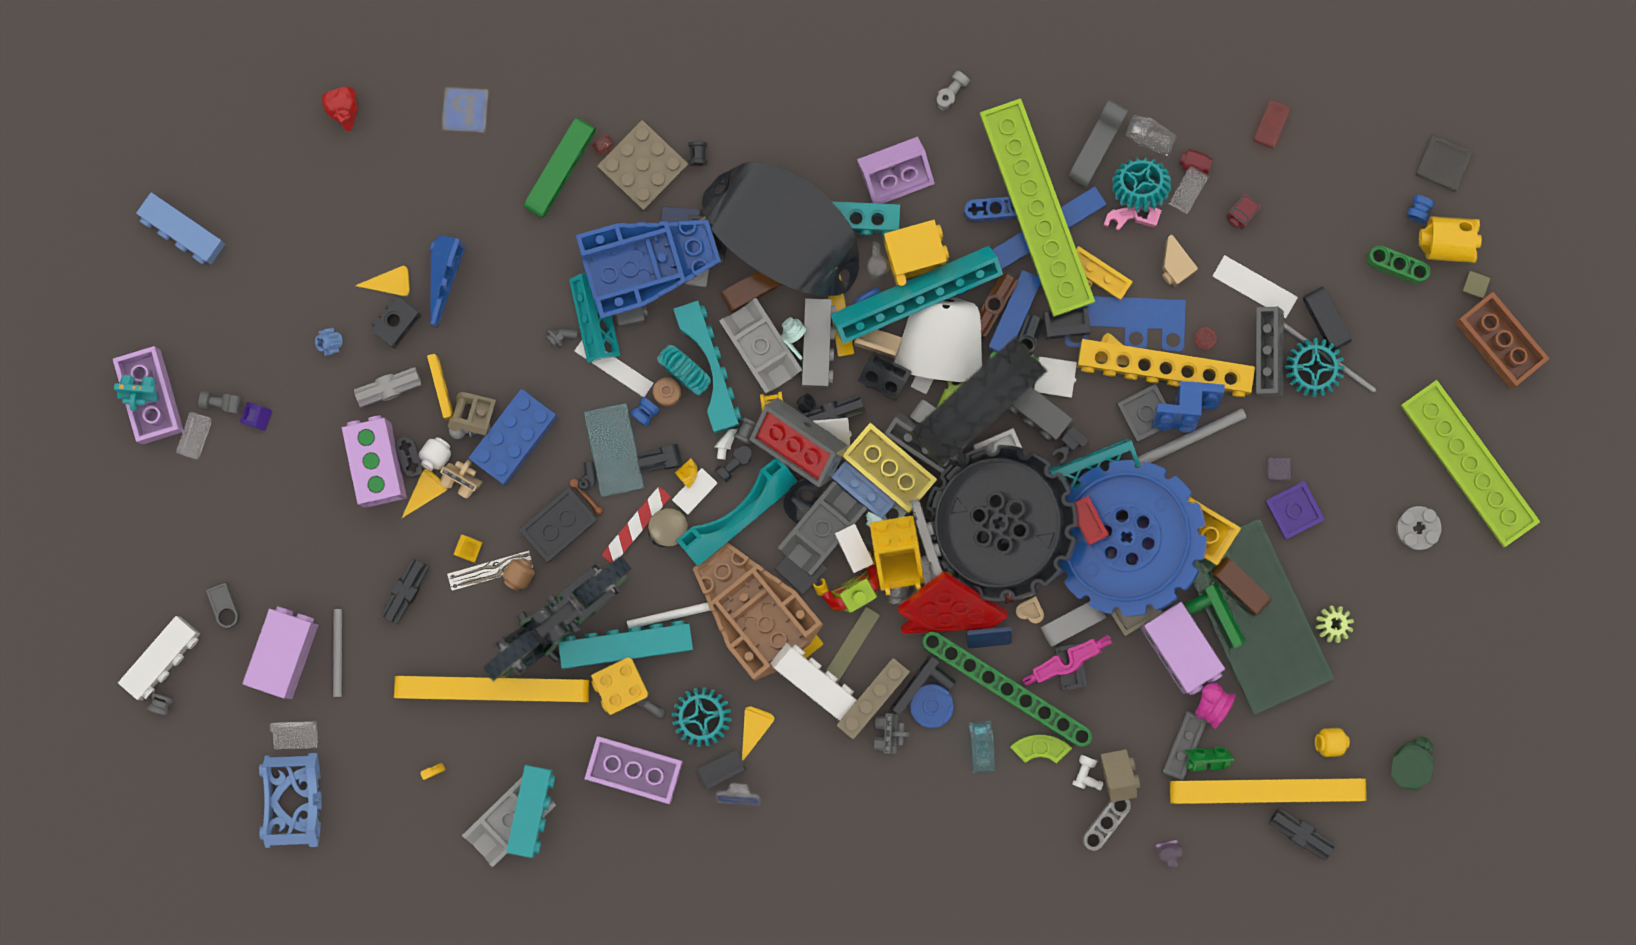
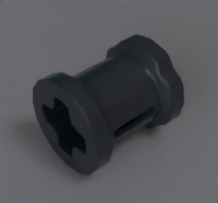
[688,141,708,166]

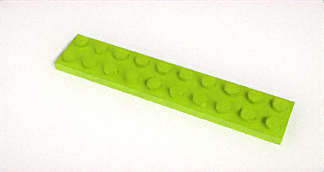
[980,98,1095,317]

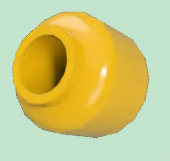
[1315,728,1350,757]

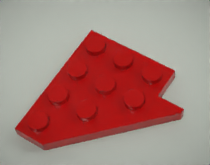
[898,571,1008,634]

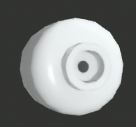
[419,437,451,471]

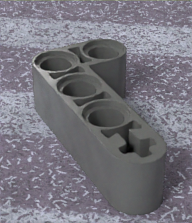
[1068,100,1128,187]

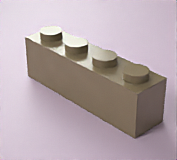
[836,658,909,739]

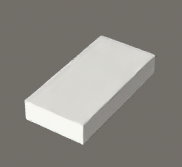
[672,468,718,515]
[835,524,874,573]

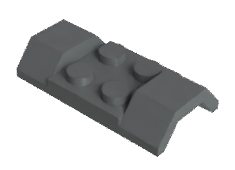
[778,481,867,576]

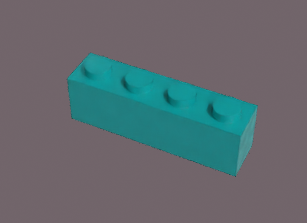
[506,765,556,858]

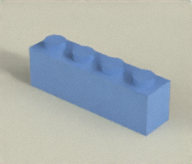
[136,192,226,265]

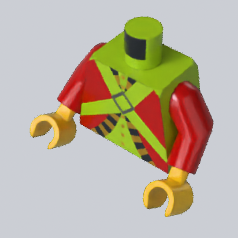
[813,551,880,613]

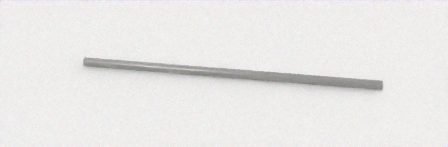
[921,408,1247,570]

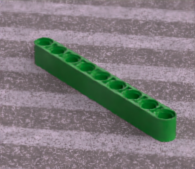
[922,632,1092,746]

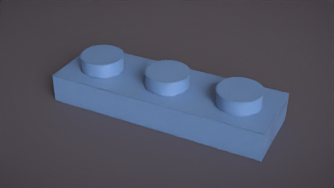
[832,461,895,519]

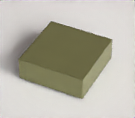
[1462,271,1490,299]

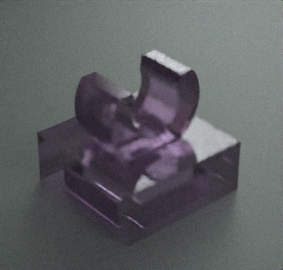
[1156,840,1183,868]

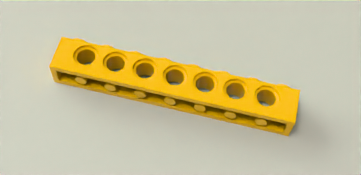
[1077,339,1255,397]

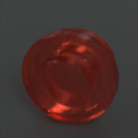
[1195,327,1217,349]

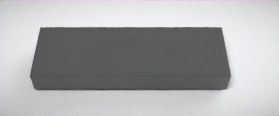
[1162,711,1207,781]

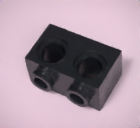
[858,351,912,401]

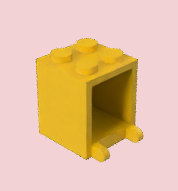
[883,220,949,286]
[870,516,924,595]

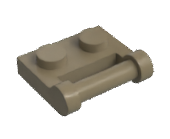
[448,392,496,435]

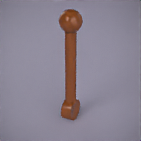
[570,479,603,515]

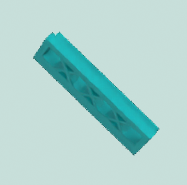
[569,273,620,363]
[1051,438,1141,489]

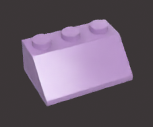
[857,137,935,204]

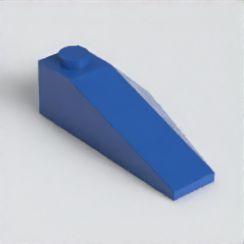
[430,235,465,328]

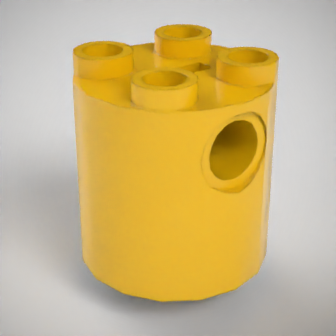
[1419,216,1482,263]

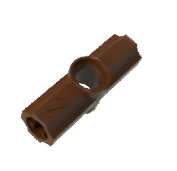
[979,272,1018,338]

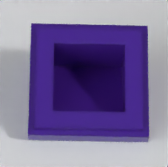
[240,402,272,431]

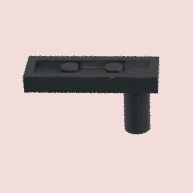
[890,656,956,715]

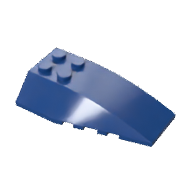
[576,220,721,319]

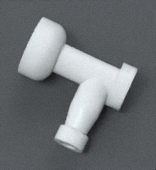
[1072,755,1103,790]

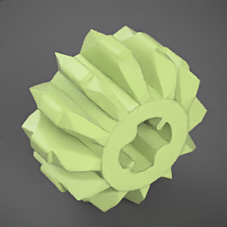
[1316,606,1354,643]

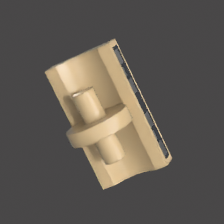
[440,459,483,499]

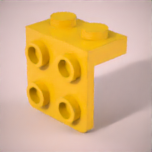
[591,658,648,715]

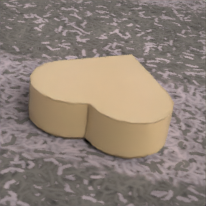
[1016,596,1044,624]

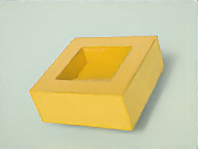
[453,534,483,563]

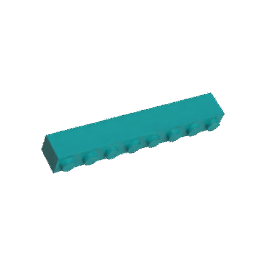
[830,246,1003,344]

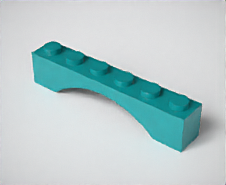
[674,301,742,434]
[676,458,798,566]

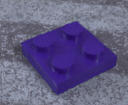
[1265,481,1325,540]

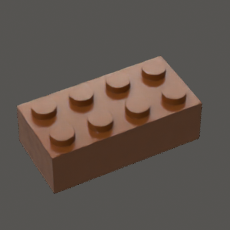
[1454,292,1550,389]

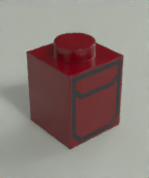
[1226,193,1262,230]

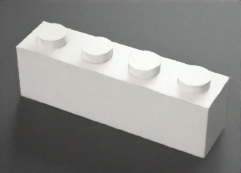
[118,616,200,700]
[770,643,857,720]

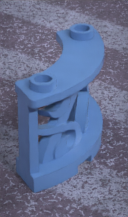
[259,753,322,848]

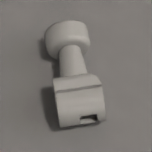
[936,71,970,110]

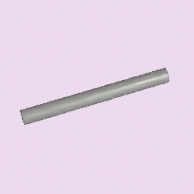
[333,609,342,697]

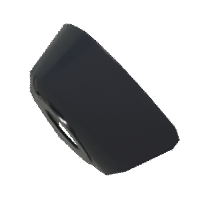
[783,479,820,524]

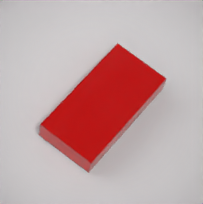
[1075,496,1109,546]

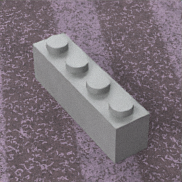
[802,298,836,388]

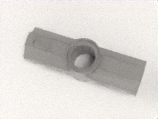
[354,367,422,408]

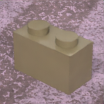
[1101,749,1140,802]

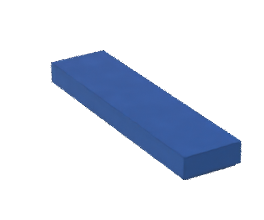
[988,270,1041,352]

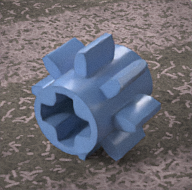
[315,328,343,356]

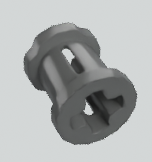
[733,417,757,445]

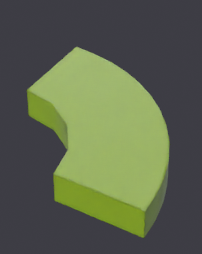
[1010,735,1072,764]

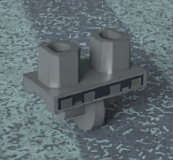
[874,713,910,754]

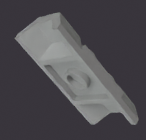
[719,298,802,394]
[462,777,556,867]

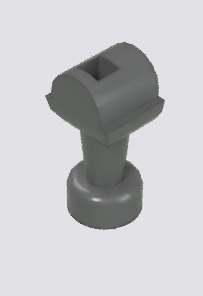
[198,391,242,414]

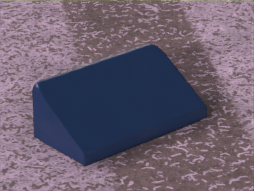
[967,627,1012,648]

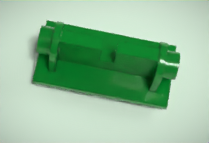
[1185,747,1234,771]

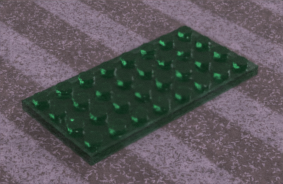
[1192,519,1334,715]

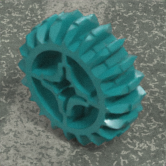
[1112,157,1171,212]
[1285,338,1345,397]
[657,345,711,395]
[672,687,731,747]

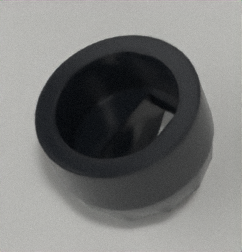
[797,393,816,412]

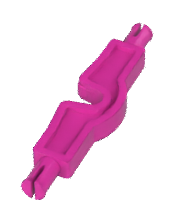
[1023,635,1112,686]

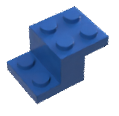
[1152,381,1225,433]

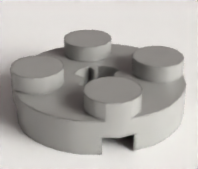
[1396,506,1441,550]

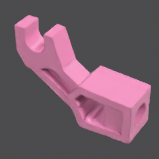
[1103,207,1162,231]

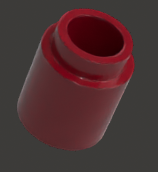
[1179,149,1213,175]

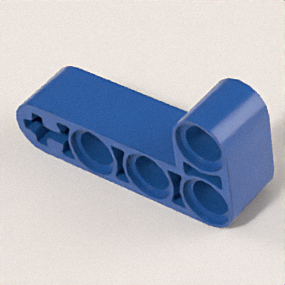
[964,197,1017,223]

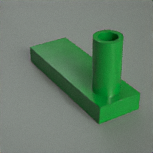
[1185,583,1246,648]

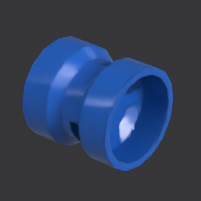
[1406,195,1435,223]
[630,396,660,427]

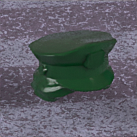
[1390,737,1434,791]

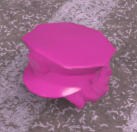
[1195,682,1236,729]

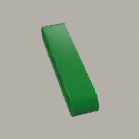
[524,117,596,218]

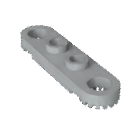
[910,499,942,578]

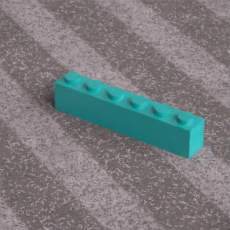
[558,620,693,669]

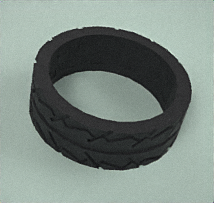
[909,336,1047,468]

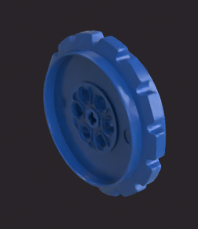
[1060,460,1207,616]

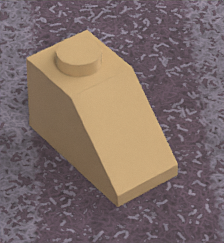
[1162,234,1198,287]

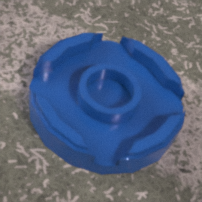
[910,684,954,728]

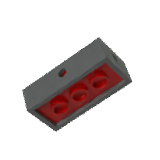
[749,398,848,487]

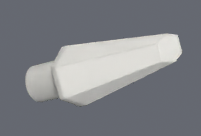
[714,429,737,460]

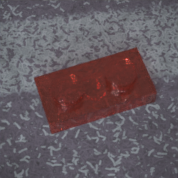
[1253,100,1290,149]

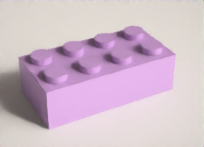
[113,346,184,444]
[585,736,683,804]

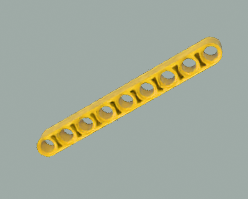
[394,676,589,702]
[1170,779,1367,803]

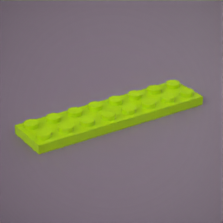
[1400,380,1540,548]

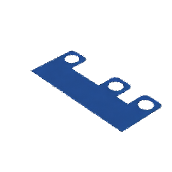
[1065,296,1186,351]

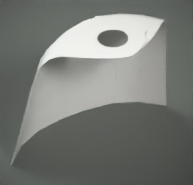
[895,297,982,382]

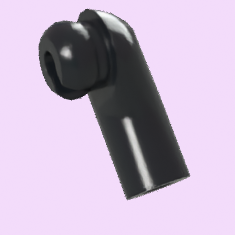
[578,461,597,492]

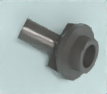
[546,329,577,348]

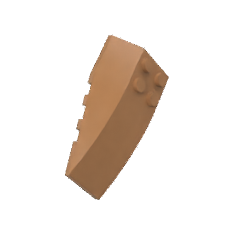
[693,542,823,681]

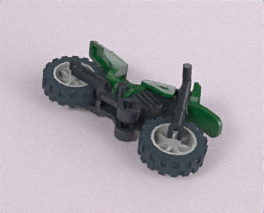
[482,556,632,681]

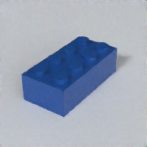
[469,389,558,486]

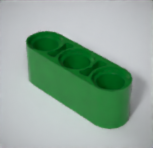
[1366,246,1430,284]

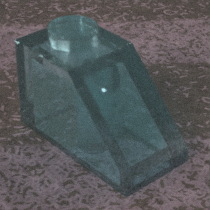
[969,721,995,773]

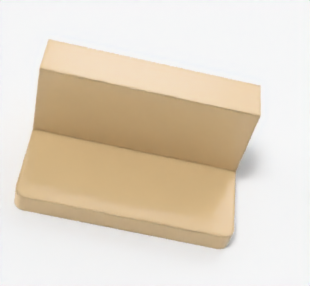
[854,329,902,359]

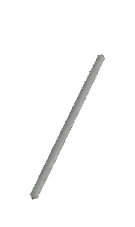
[1284,323,1376,393]

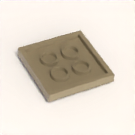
[597,120,689,211]

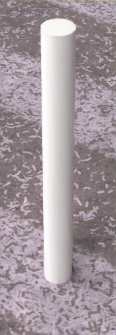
[627,602,711,628]

